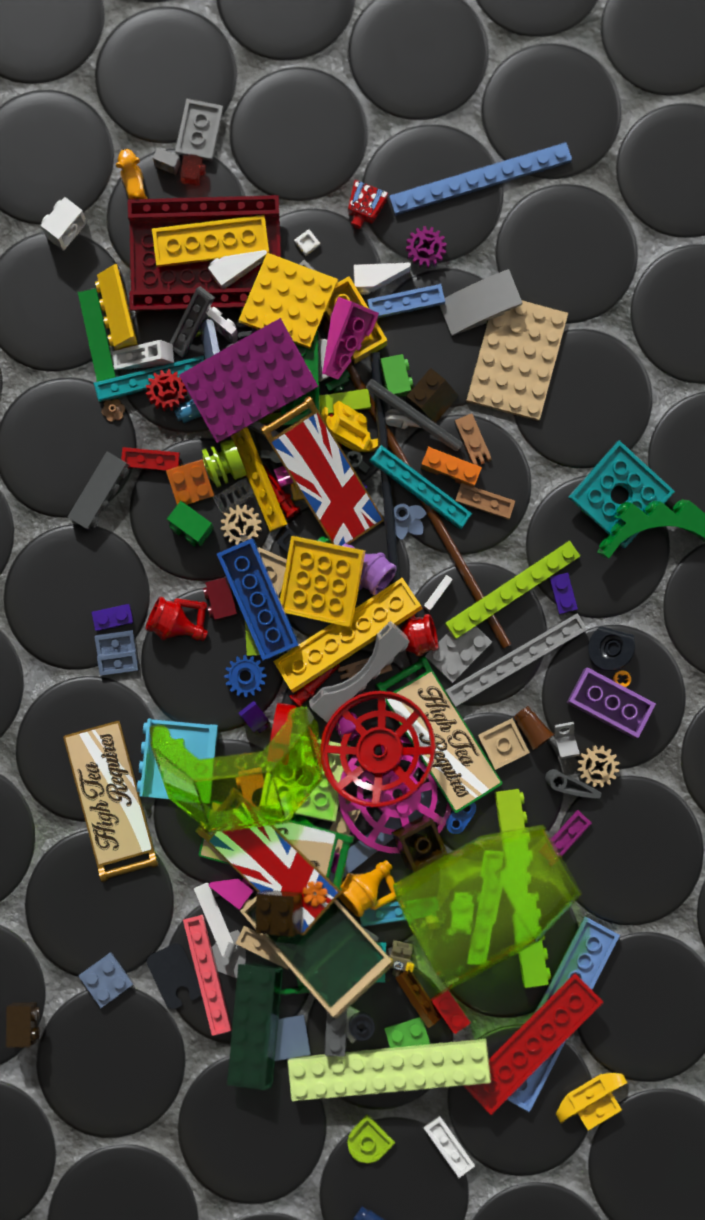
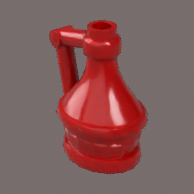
[146,597,208,641]
[400,614,439,657]

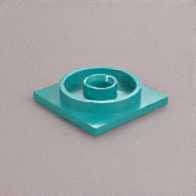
[568,441,675,548]

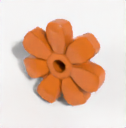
[303,881,328,907]

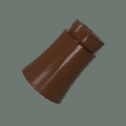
[514,706,555,750]

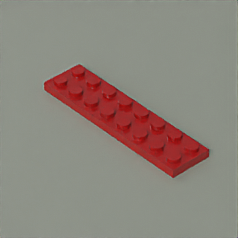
[463,973,603,1114]

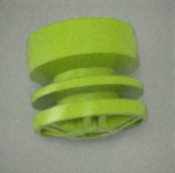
[202,438,247,487]

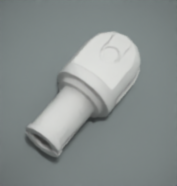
[385,409,421,429]

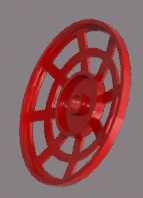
[320,691,436,808]

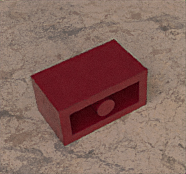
[203,577,238,622]

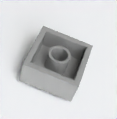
[153,148,181,175]

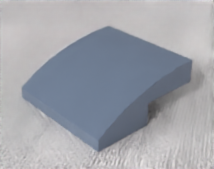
[199,319,220,360]
[95,630,138,676]

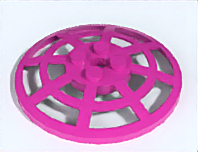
[338,737,451,853]

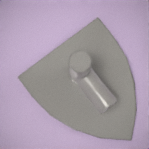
[212,930,246,980]

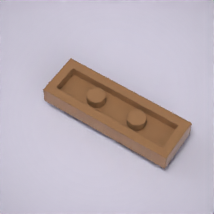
[455,483,515,520]

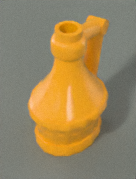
[338,860,401,917]

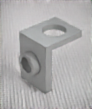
[555,722,579,759]

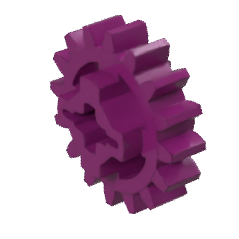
[406,226,447,268]

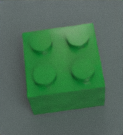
[167,501,214,547]

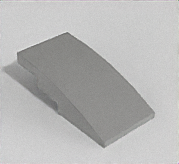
[439,269,523,336]

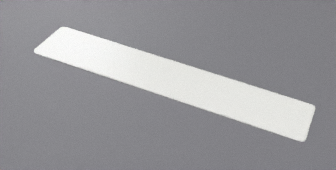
[194,883,236,956]

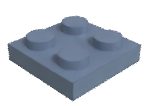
[79,952,134,1008]

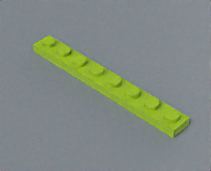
[444,541,580,640]

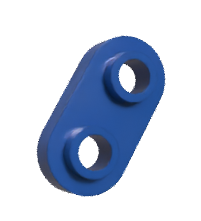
[446,802,476,834]

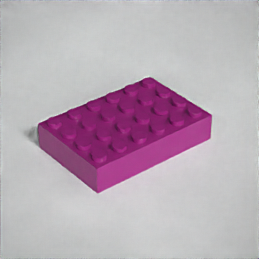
[179,318,318,443]

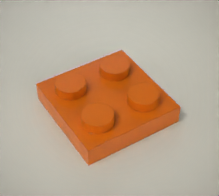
[166,459,214,505]

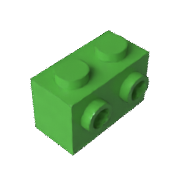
[380,354,414,397]

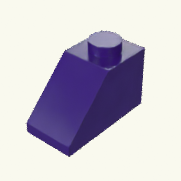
[239,701,270,734]

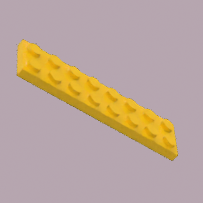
[273,578,423,693]

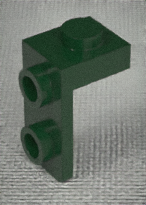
[325,369,350,394]

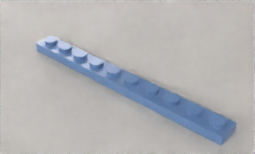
[389,142,572,215]

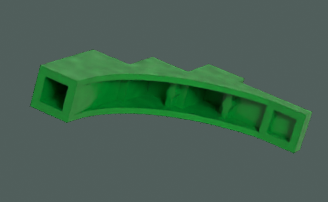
[597,499,705,558]

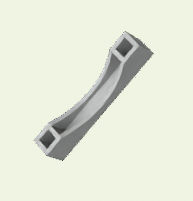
[309,621,409,722]

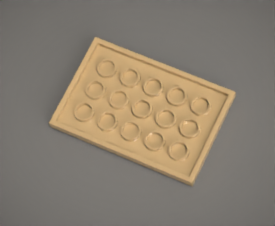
[466,301,568,421]

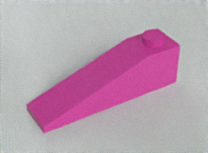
[322,297,379,379]

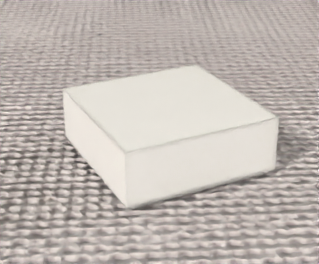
[294,229,320,256]

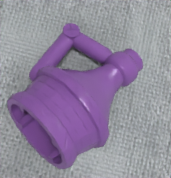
[342,543,397,595]

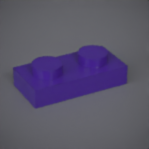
[549,573,578,615]
[92,604,134,631]

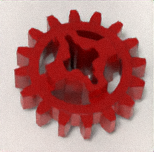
[146,369,188,411]

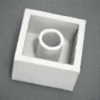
[41,197,87,251]

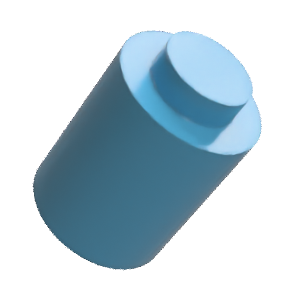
[175,399,202,423]

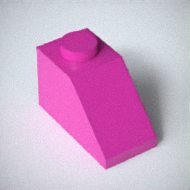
[208,878,254,910]

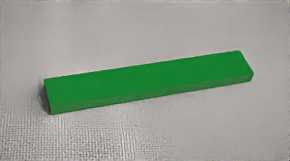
[78,288,120,401]

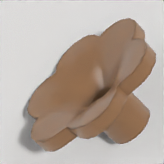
[102,399,126,422]

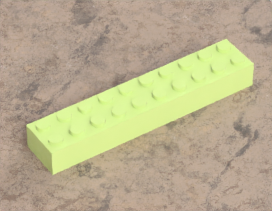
[288,1039,491,1101]

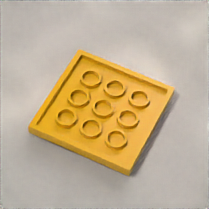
[239,253,338,349]
[280,536,365,627]

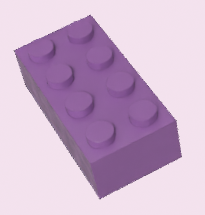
[567,667,656,739]

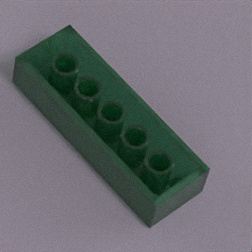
[227,963,283,1090]

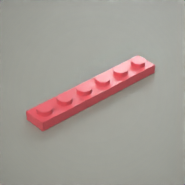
[183,915,232,1036]

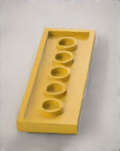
[152,215,269,267]

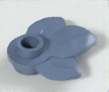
[393,504,427,540]

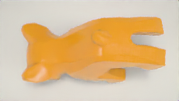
[116,149,147,199]

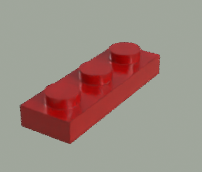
[121,447,180,471]

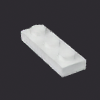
[424,1115,475,1178]

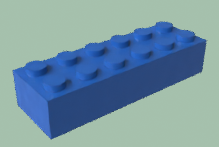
[217,538,300,661]

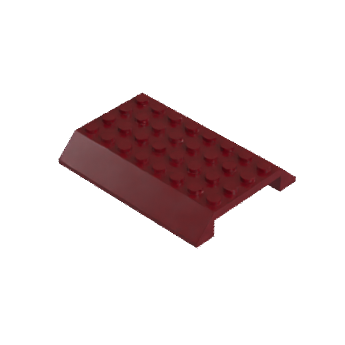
[128,195,281,311]

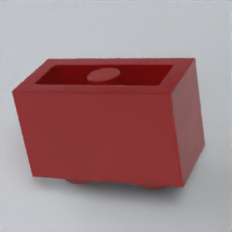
[431,988,471,1034]

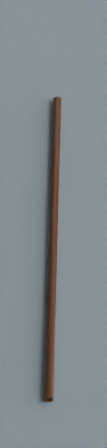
[320,314,511,649]

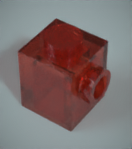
[180,154,206,186]

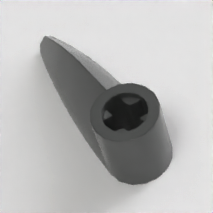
[545,769,602,799]

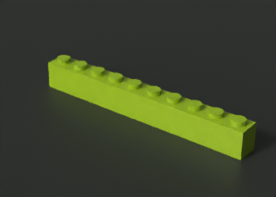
[494,789,551,988]

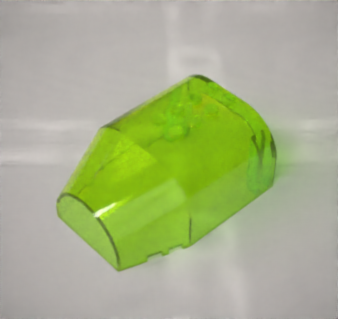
[393,824,582,990]

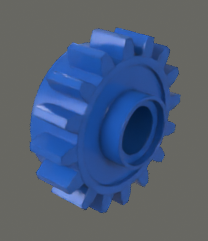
[224,655,267,698]

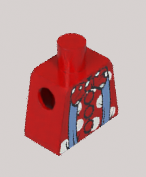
[348,180,388,229]

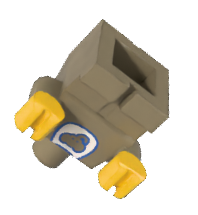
[388,940,414,976]

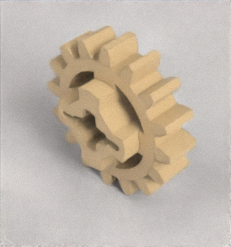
[221,505,262,545]
[577,746,619,787]

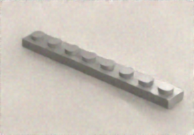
[445,613,587,707]

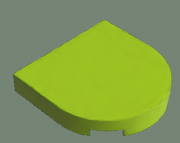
[347,1114,395,1163]

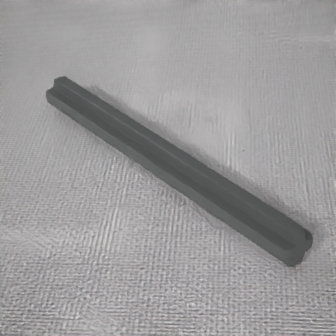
[366,379,462,451]

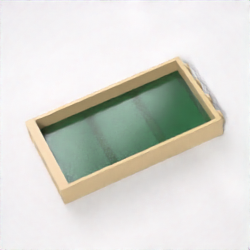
[240,891,395,1019]

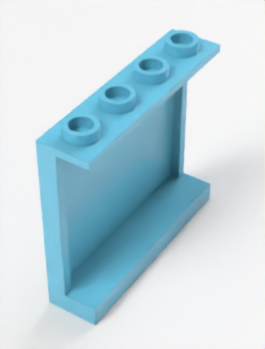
[137,719,219,803]

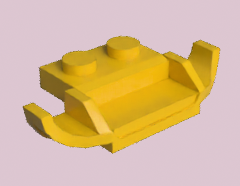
[321,401,378,452]
[556,1073,628,1131]

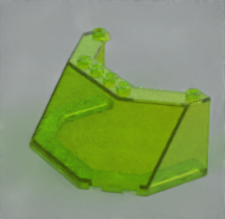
[149,707,323,833]

